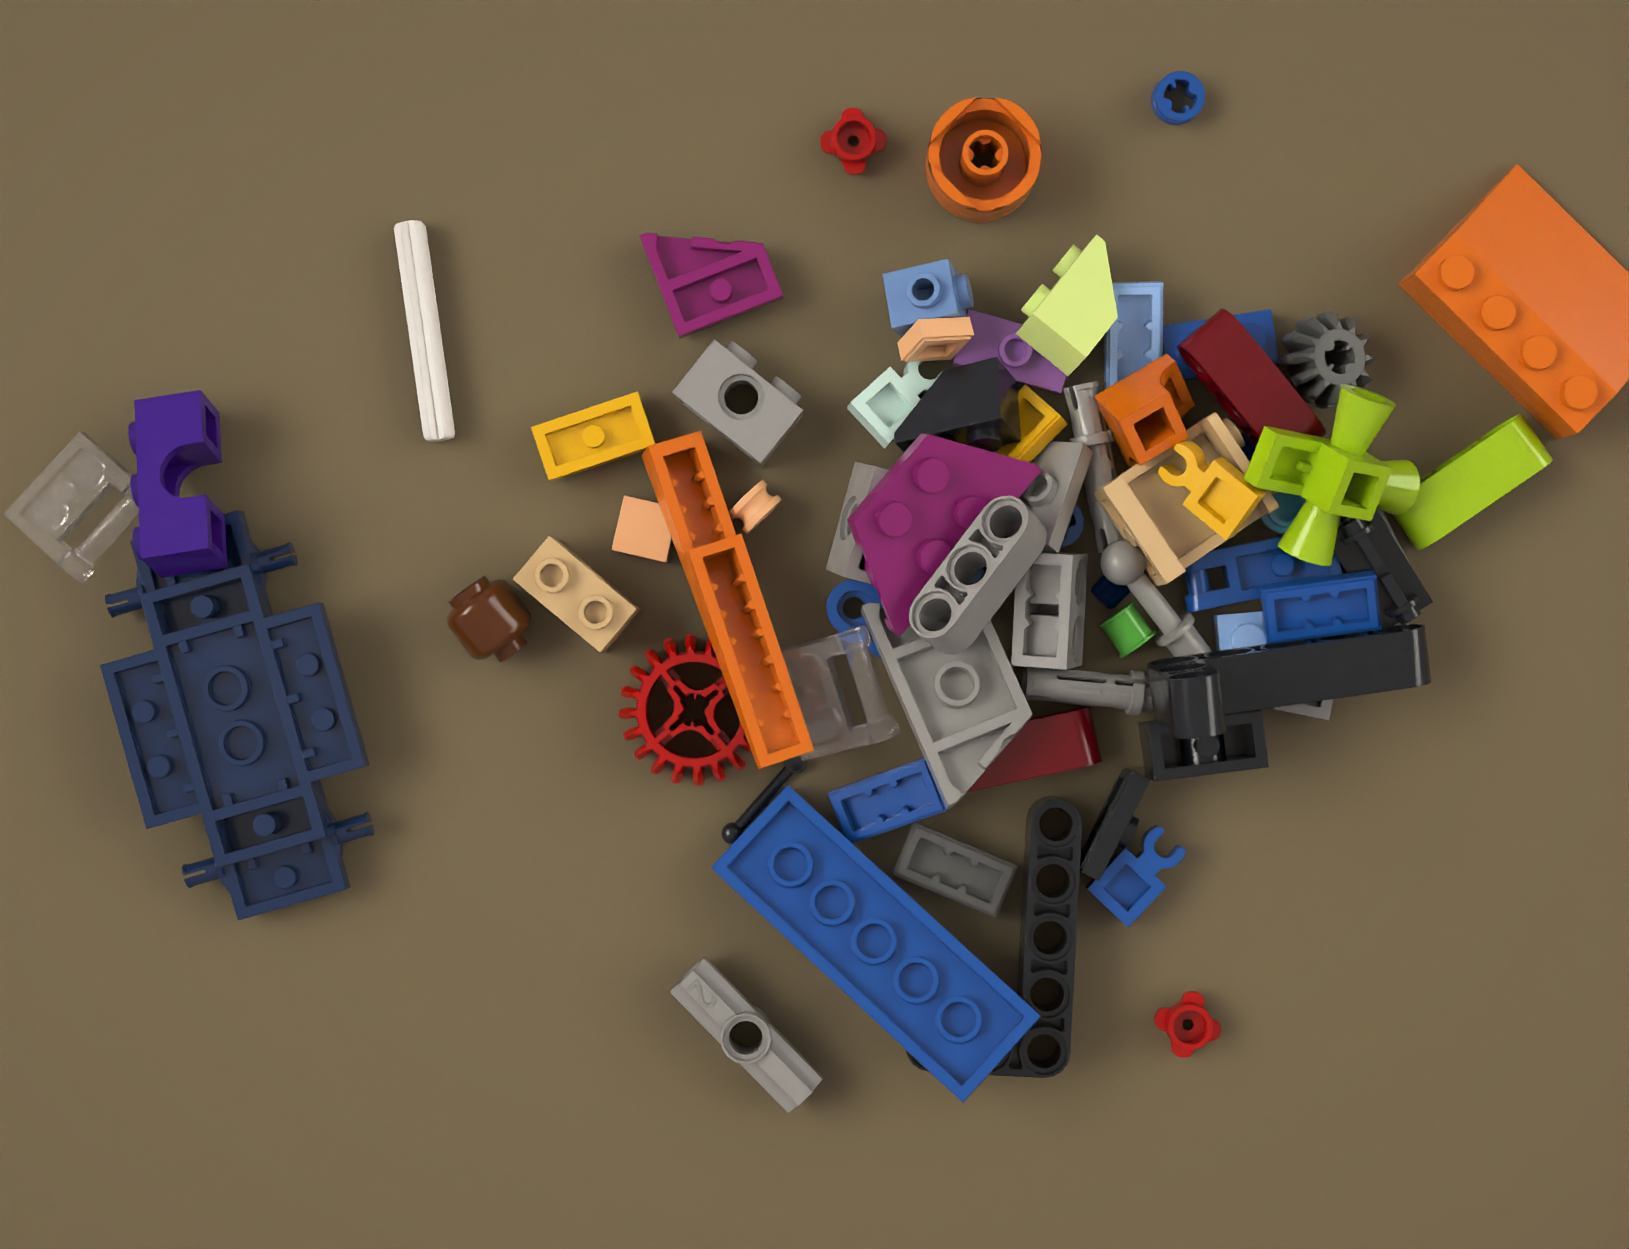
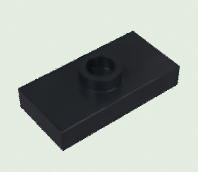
[1080,768,1151,881]

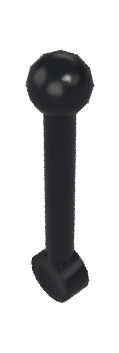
[721,755,807,844]

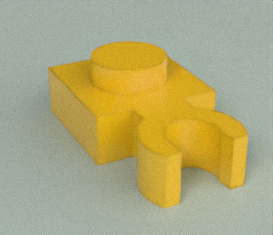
[1158,440,1266,540]

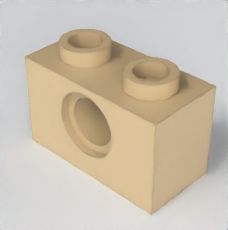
[513,536,641,653]

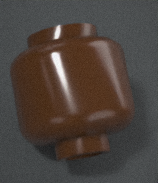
[447,576,531,662]

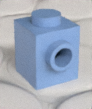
[882,259,974,338]

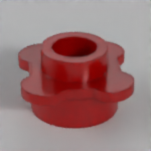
[820,108,887,175]
[1154,991,1221,1058]

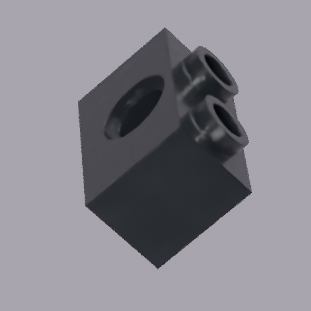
[1138,710,1269,782]

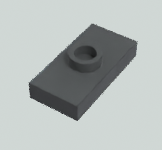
[892,822,1018,918]

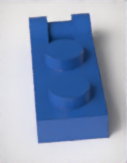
[1183,537,1342,613]

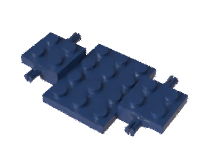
[100,510,374,920]

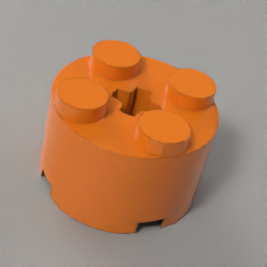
[924,97,1042,224]

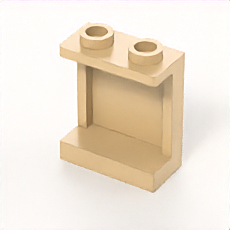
[1093,412,1279,587]

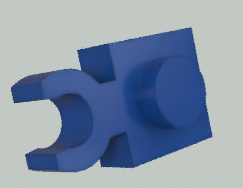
[1085,825,1186,927]

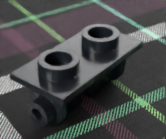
[1334,510,1433,627]

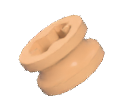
[729,480,782,534]

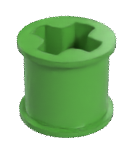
[1097,600,1157,658]

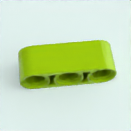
[1393,413,1553,551]

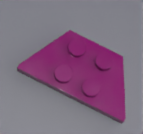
[847,433,1042,637]

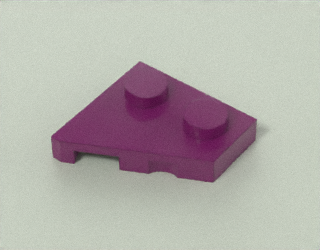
[639,232,784,339]

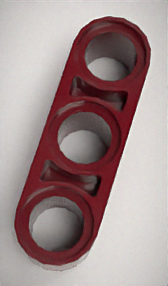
[1177,308,1326,448]
[967,706,1102,793]

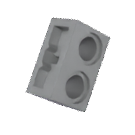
[1011,552,1088,670]

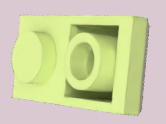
[1016,234,1118,376]

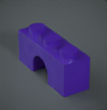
[128,390,228,578]

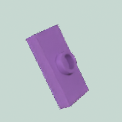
[952,309,1066,395]

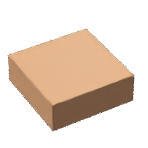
[897,317,974,362]
[611,495,672,563]

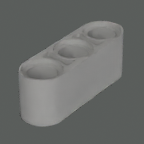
[909,496,1047,654]

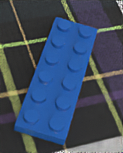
[711,785,1041,1103]

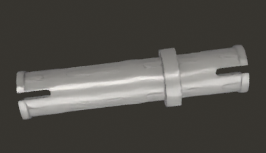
[1063,381,1124,553]
[1021,667,1153,715]

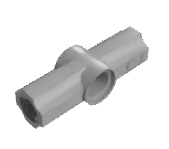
[670,956,823,1113]

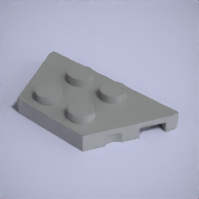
[861,603,1032,809]

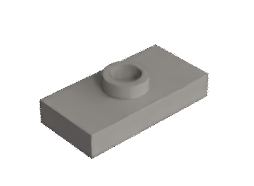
[1005,441,1093,553]

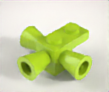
[1244,384,1420,566]

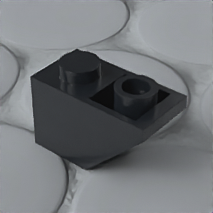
[894,357,1021,452]

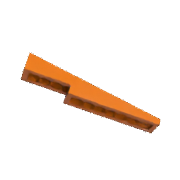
[641,431,814,769]

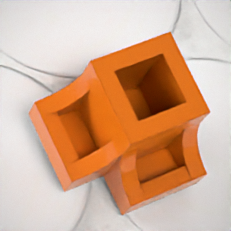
[1094,353,1195,467]

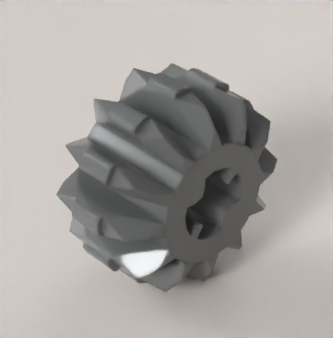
[1275,311,1378,409]

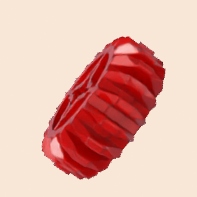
[619,633,752,786]

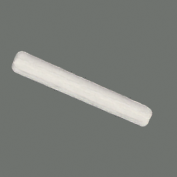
[394,220,455,442]

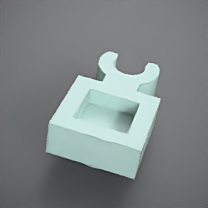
[847,361,943,449]

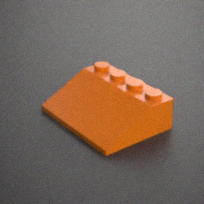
[1398,164,1629,440]

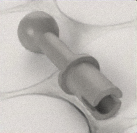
[1100,540,1212,657]

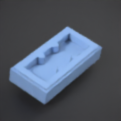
[1104,281,1163,390]

